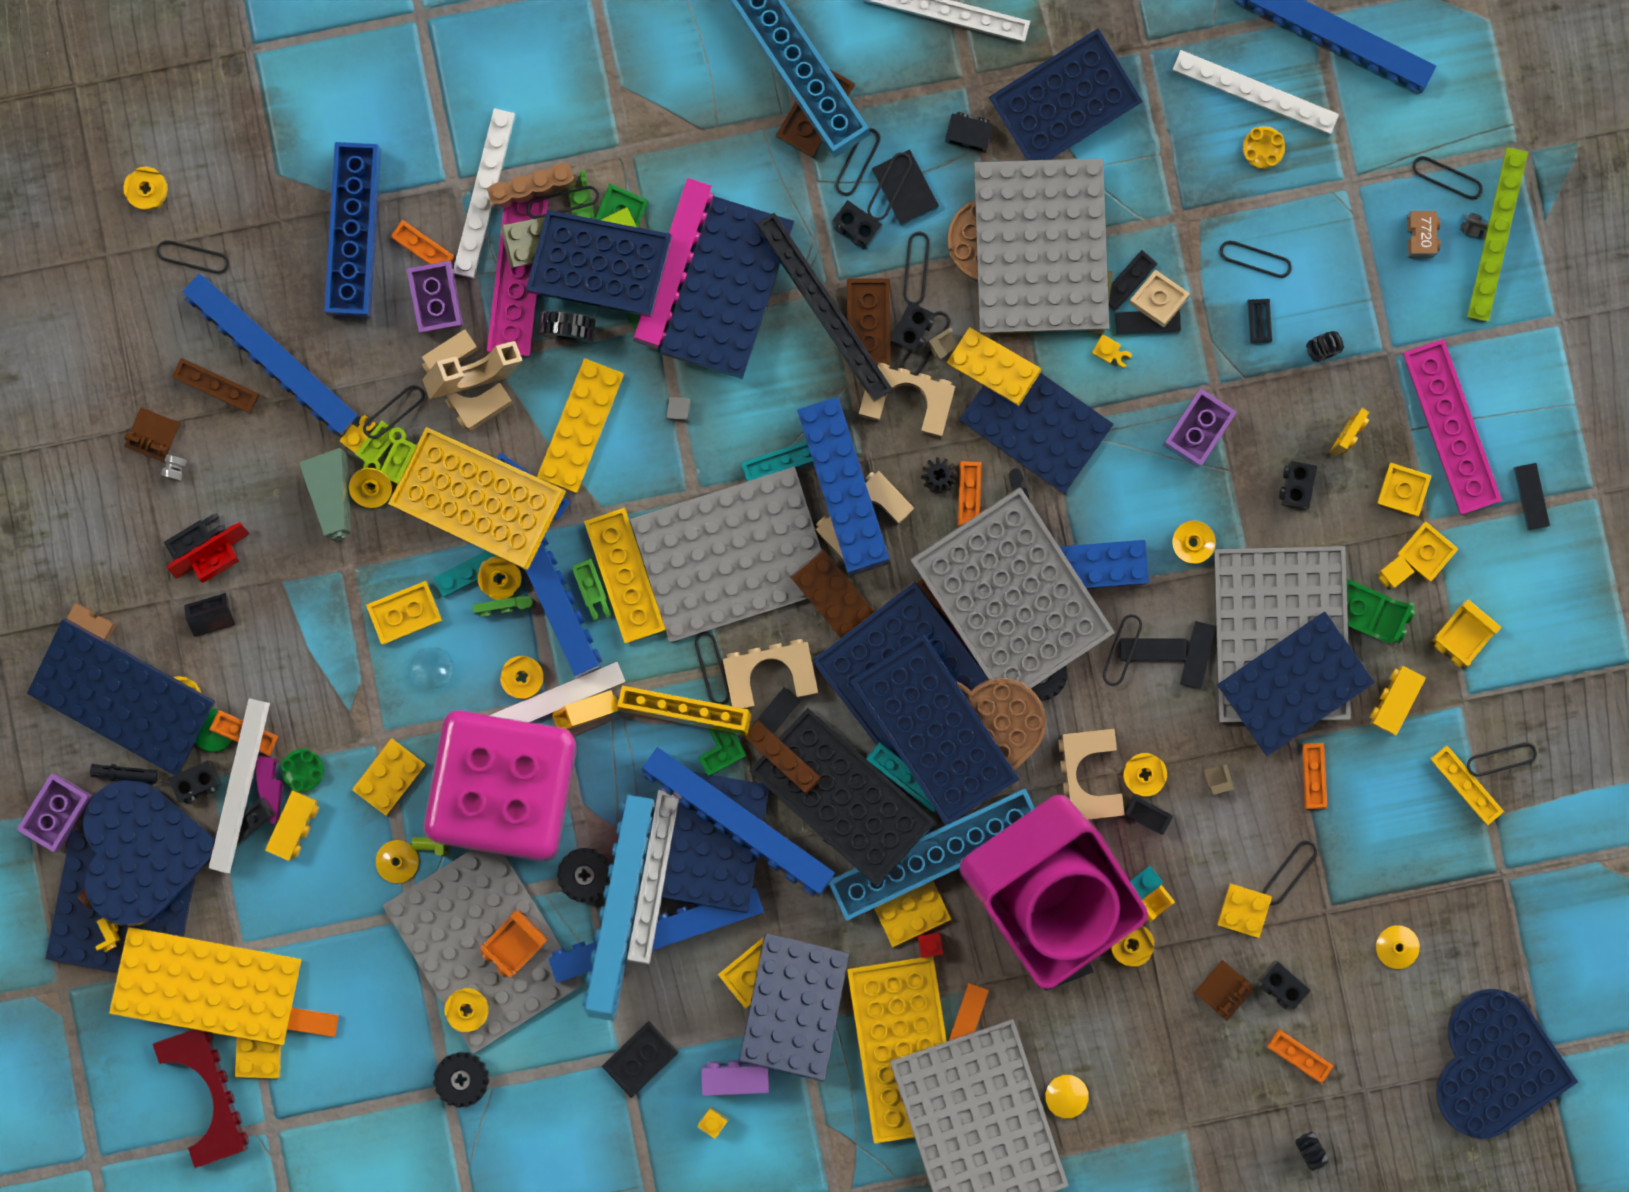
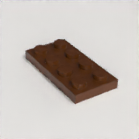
[776,69,855,158]
[847,278,891,365]
[790,549,875,638]

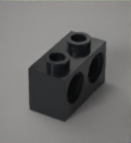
[832,200,882,249]
[891,302,935,354]
[1279,461,1317,510]
[168,760,222,804]
[1258,961,1311,1010]

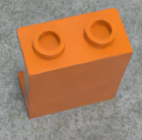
[479,909,549,978]

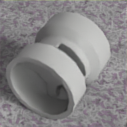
[160,454,187,481]

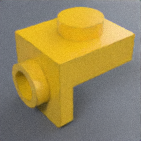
[1142,885,1175,922]
[95,918,121,952]

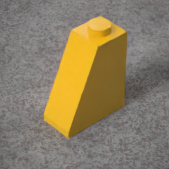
[552,691,619,730]

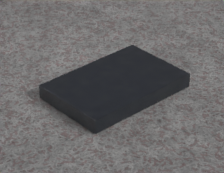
[872,149,939,226]
[601,1021,679,1098]

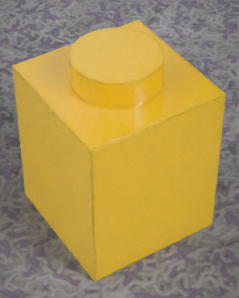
[1377,555,1414,589]
[697,1107,728,1139]

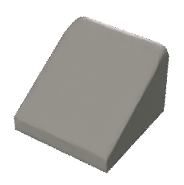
[666,397,691,421]

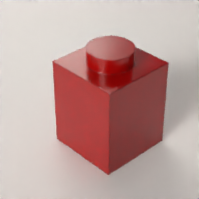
[918,932,943,958]

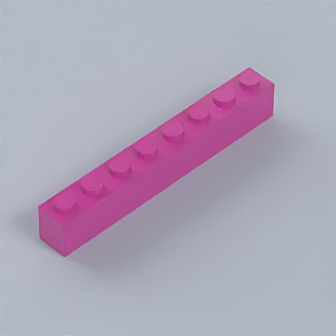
[633,178,714,349]

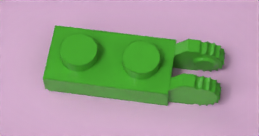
[568,170,595,219]
[571,559,611,622]
[472,596,534,617]

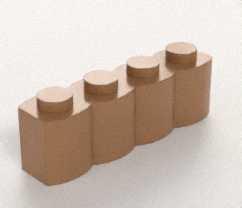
[487,163,576,209]

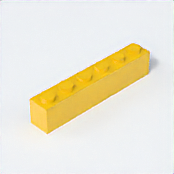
[617,686,751,736]

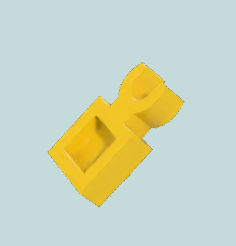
[1091,334,1132,368]
[339,415,377,453]

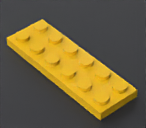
[537,358,625,493]
[584,508,666,644]

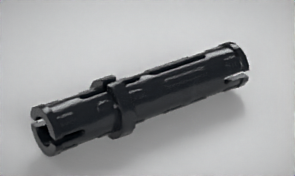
[90,763,158,783]

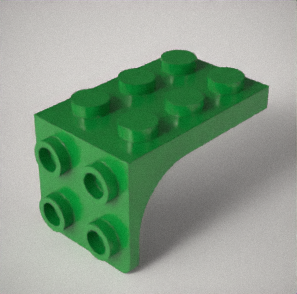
[1346,579,1416,647]

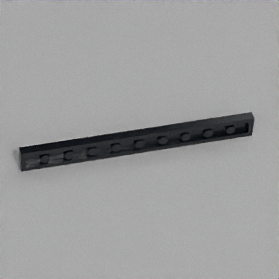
[756,212,893,402]

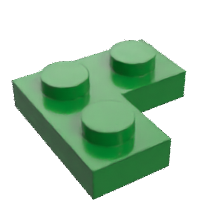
[698,728,746,776]

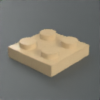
[1129,270,1190,327]

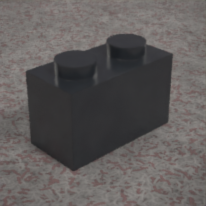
[945,112,993,153]

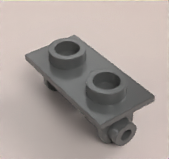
[1460,213,1489,239]

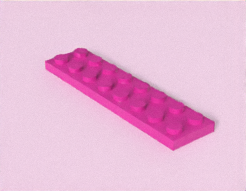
[487,196,549,357]
[1402,339,1502,515]

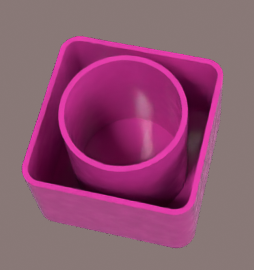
[424,710,577,862]
[960,795,1148,988]

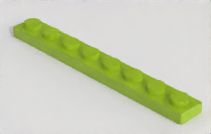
[1467,147,1528,321]

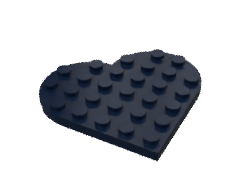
[83,780,215,926]
[1436,989,1578,1138]

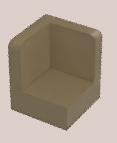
[926,327,958,360]
[1204,764,1234,795]

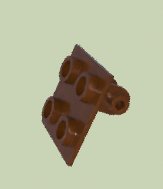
[124,407,180,462]
[1194,960,1255,1021]

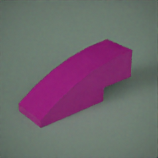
[256,756,284,824]

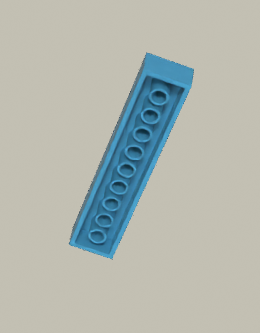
[728,0,870,158]
[829,789,1035,921]
[582,795,655,1021]

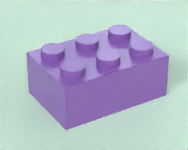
[407,261,464,334]
[1163,388,1237,469]
[17,774,93,852]
[701,1060,769,1096]

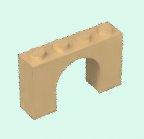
[422,329,514,431]
[422,341,523,399]
[859,362,955,438]
[816,471,914,561]
[723,639,818,709]
[1058,729,1124,819]

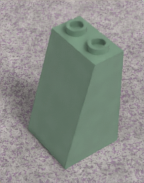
[299,448,351,541]

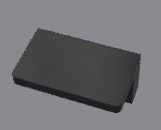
[184,593,235,637]

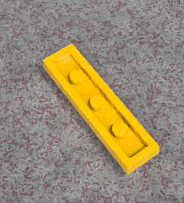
[1429,745,1504,826]

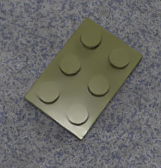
[500,217,545,268]

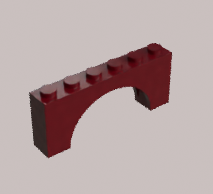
[152,1029,249,1168]

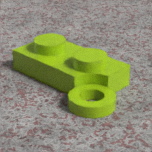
[355,421,400,470]
[380,427,417,484]

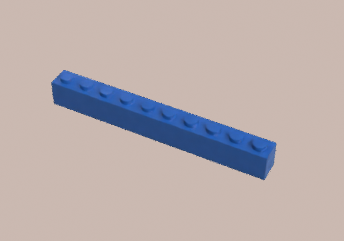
[1234,0,1436,93]
[182,273,361,436]
[642,747,835,897]
[548,887,764,983]

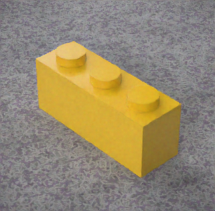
[1369,666,1426,736]
[265,791,320,861]

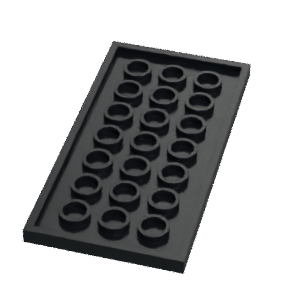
[749,708,936,887]

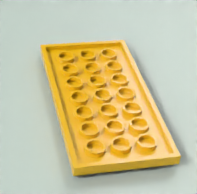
[388,427,566,570]
[109,927,302,1046]
[847,956,947,1144]

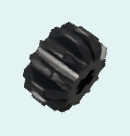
[1306,331,1345,362]
[921,457,957,494]
[1296,1131,1329,1171]

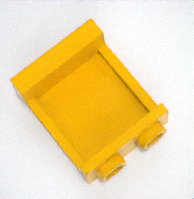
[1431,600,1502,668]

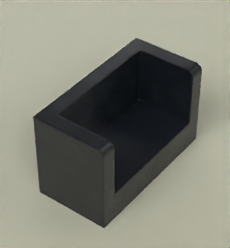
[1124,795,1173,835]

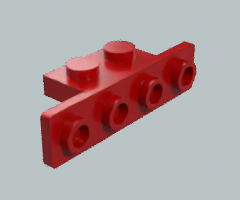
[166,522,249,583]

